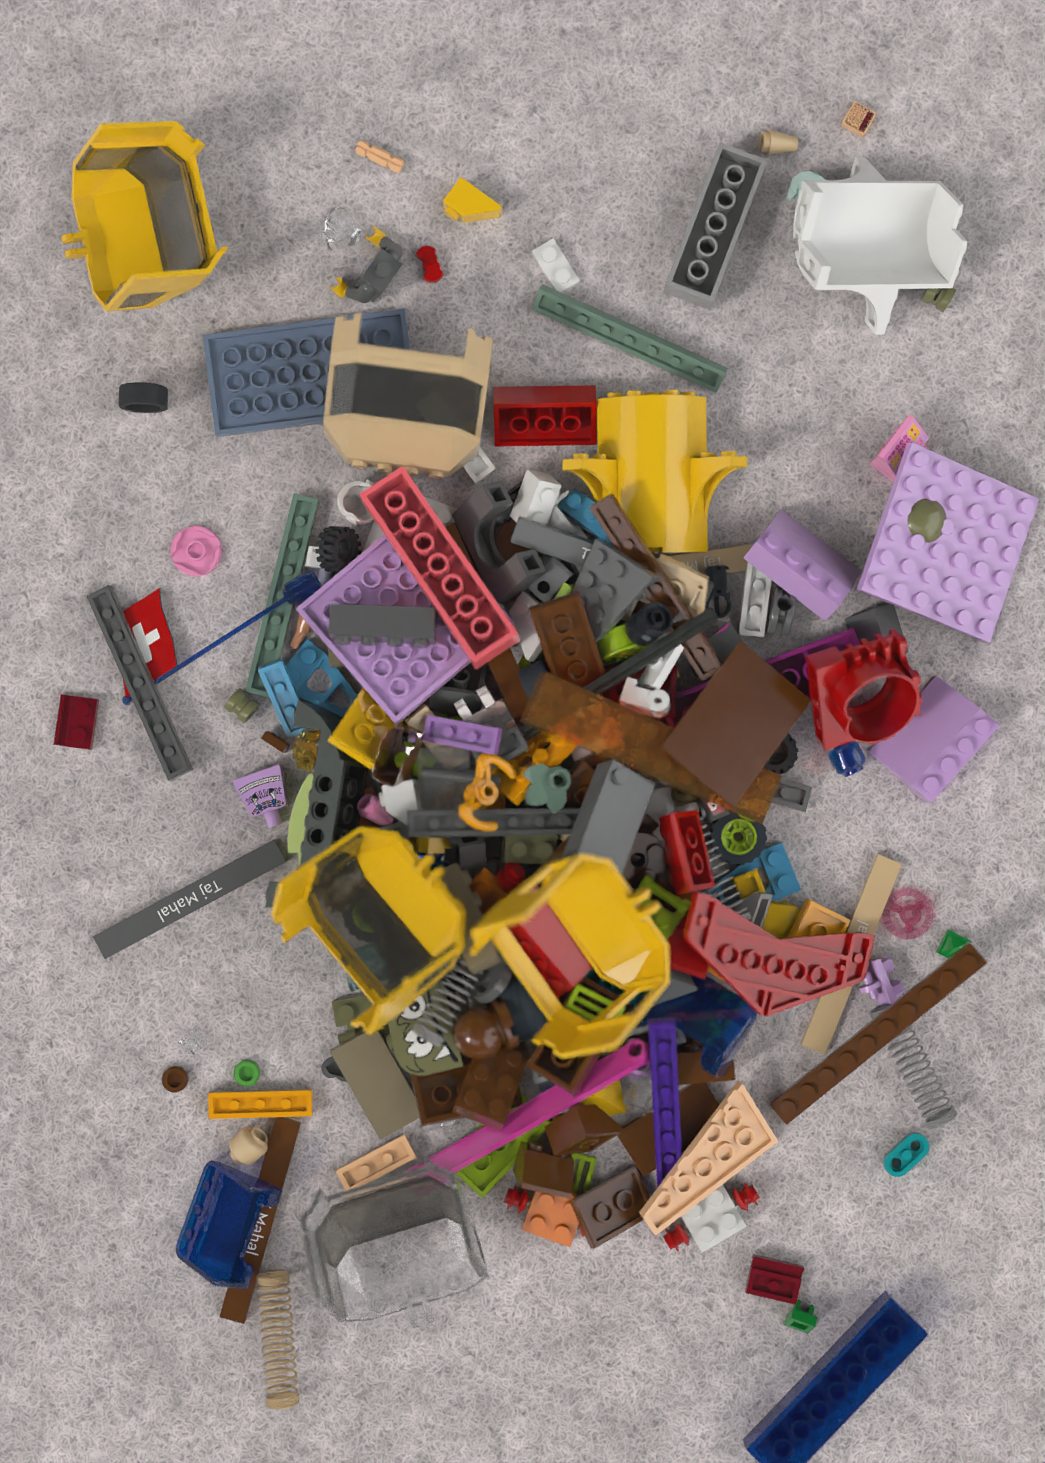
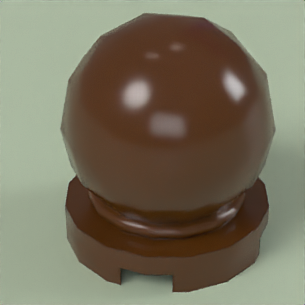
[452,996,519,1059]

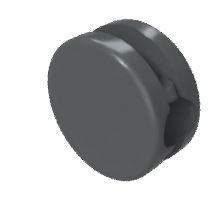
[767,587,797,637]

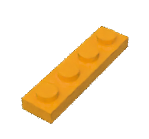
[208,1089,313,1119]

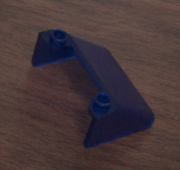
[629,975,757,1077]
[176,1160,283,1289]

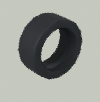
[118,382,168,413]

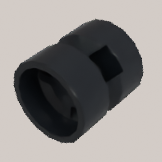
[625,601,673,646]

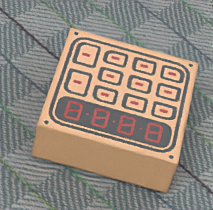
[841,101,877,138]

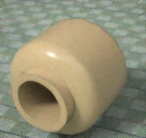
[229,1126,268,1166]

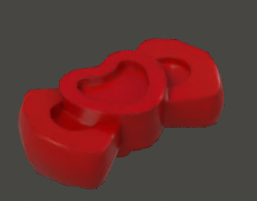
[415,246,444,283]

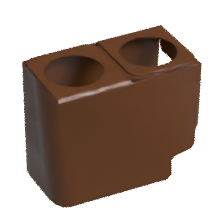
[372,723,425,787]

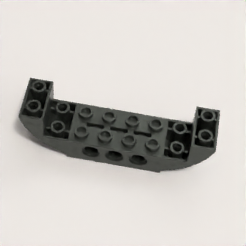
[265,701,368,908]

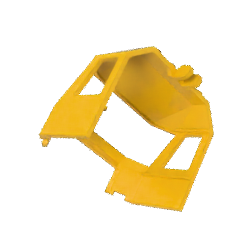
[471,853,670,1058]

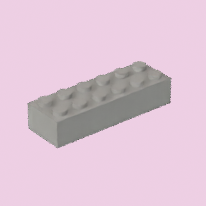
[663,142,768,310]

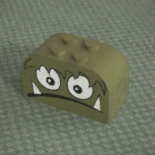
[385,975,465,1076]

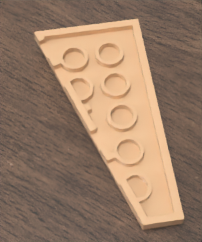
[639,1080,778,1236]

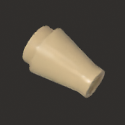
[759,129,798,155]

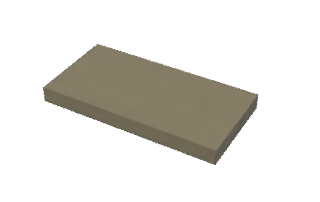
[330,1030,419,1139]

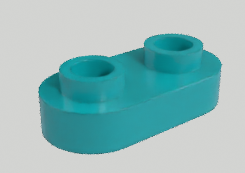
[883,1132,930,1177]

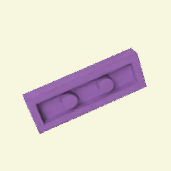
[423,715,502,755]

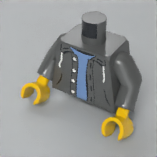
[330,226,403,303]

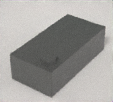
[562,760,655,875]

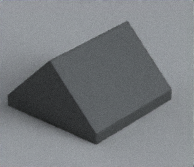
[845,604,908,653]

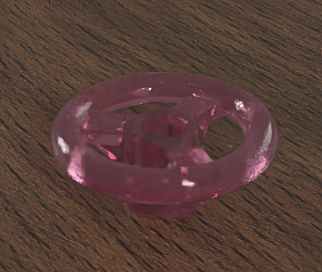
[882,888,933,940]

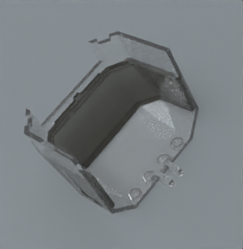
[300,1156,489,1328]

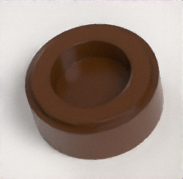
[162,1066,189,1093]

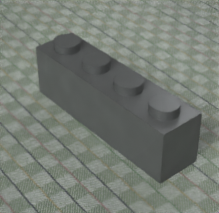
[328,604,437,648]

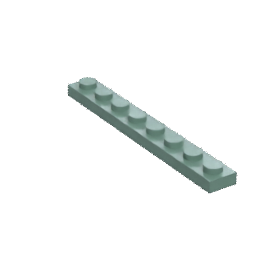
[532,284,728,393]
[245,493,319,698]

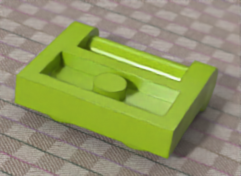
[635,875,691,941]

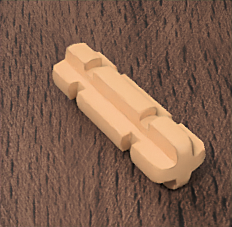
[356,140,404,173]

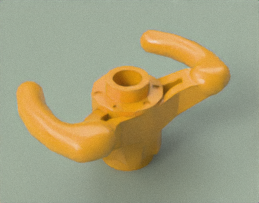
[459,753,517,831]

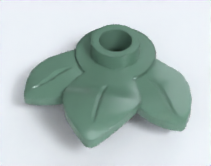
[523,764,571,813]

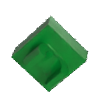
[784,1300,818,1334]

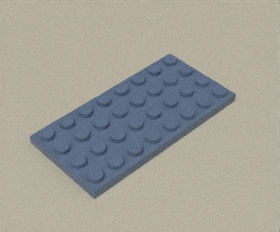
[203,309,418,437]

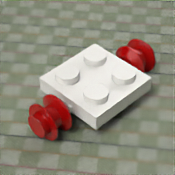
[663,1182,760,1253]

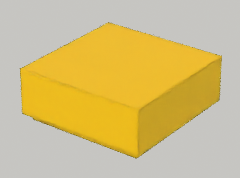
[732,869,766,900]

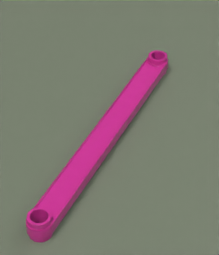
[405,1039,650,1191]

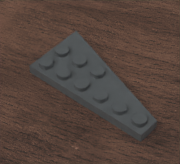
[541,539,659,668]

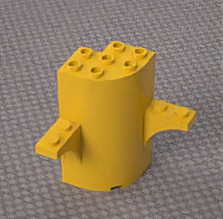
[562,390,747,553]

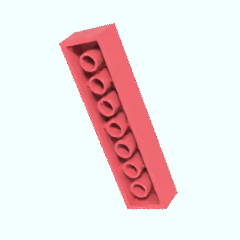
[359,466,519,669]

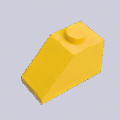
[443,177,502,223]

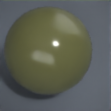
[908,498,947,543]

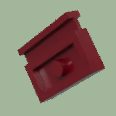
[53,694,99,750]
[745,1254,804,1305]

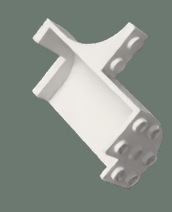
[793,157,967,335]

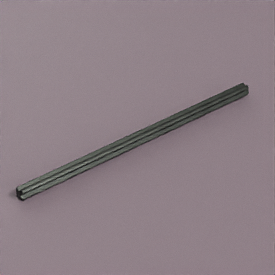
[453,608,719,784]

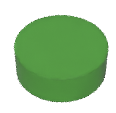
[234,1060,260,1086]

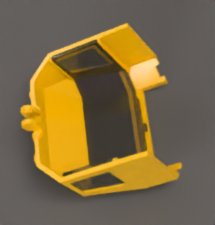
[61,121,229,312]
[271,827,466,1035]

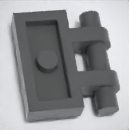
[471,710,531,772]

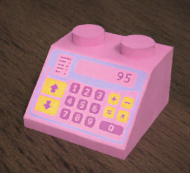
[870,415,929,482]

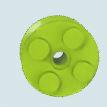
[596,622,651,666]

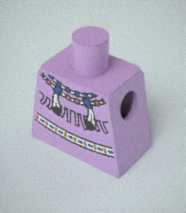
[233,765,289,829]

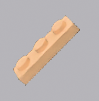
[336,1133,417,1194]

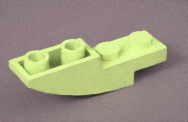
[288,774,314,866]

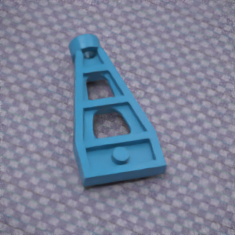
[286,639,358,717]
[699,842,801,906]

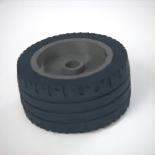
[501,971,548,1041]

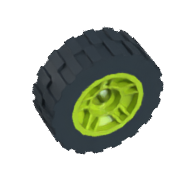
[709,808,767,865]

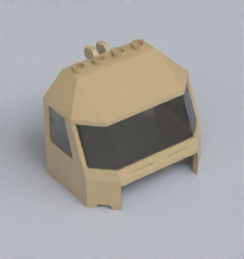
[323,313,493,480]

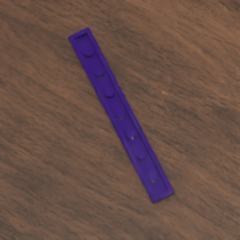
[648,1017,682,1188]

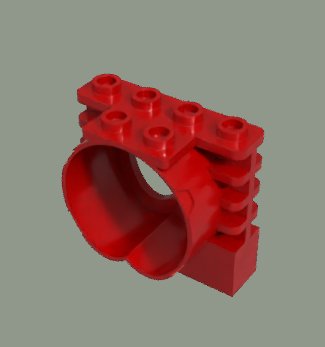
[806,628,922,751]

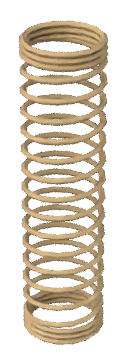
[256,1270,299,1409]

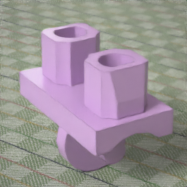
[859,957,905,1005]

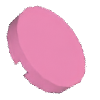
[170,525,222,577]

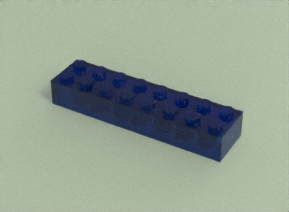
[743,1290,929,1463]

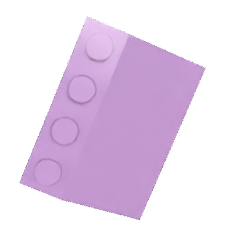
[744,509,861,621]
[868,676,1000,803]

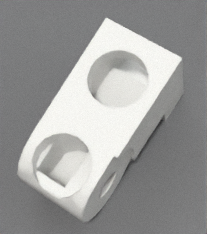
[619,677,670,718]

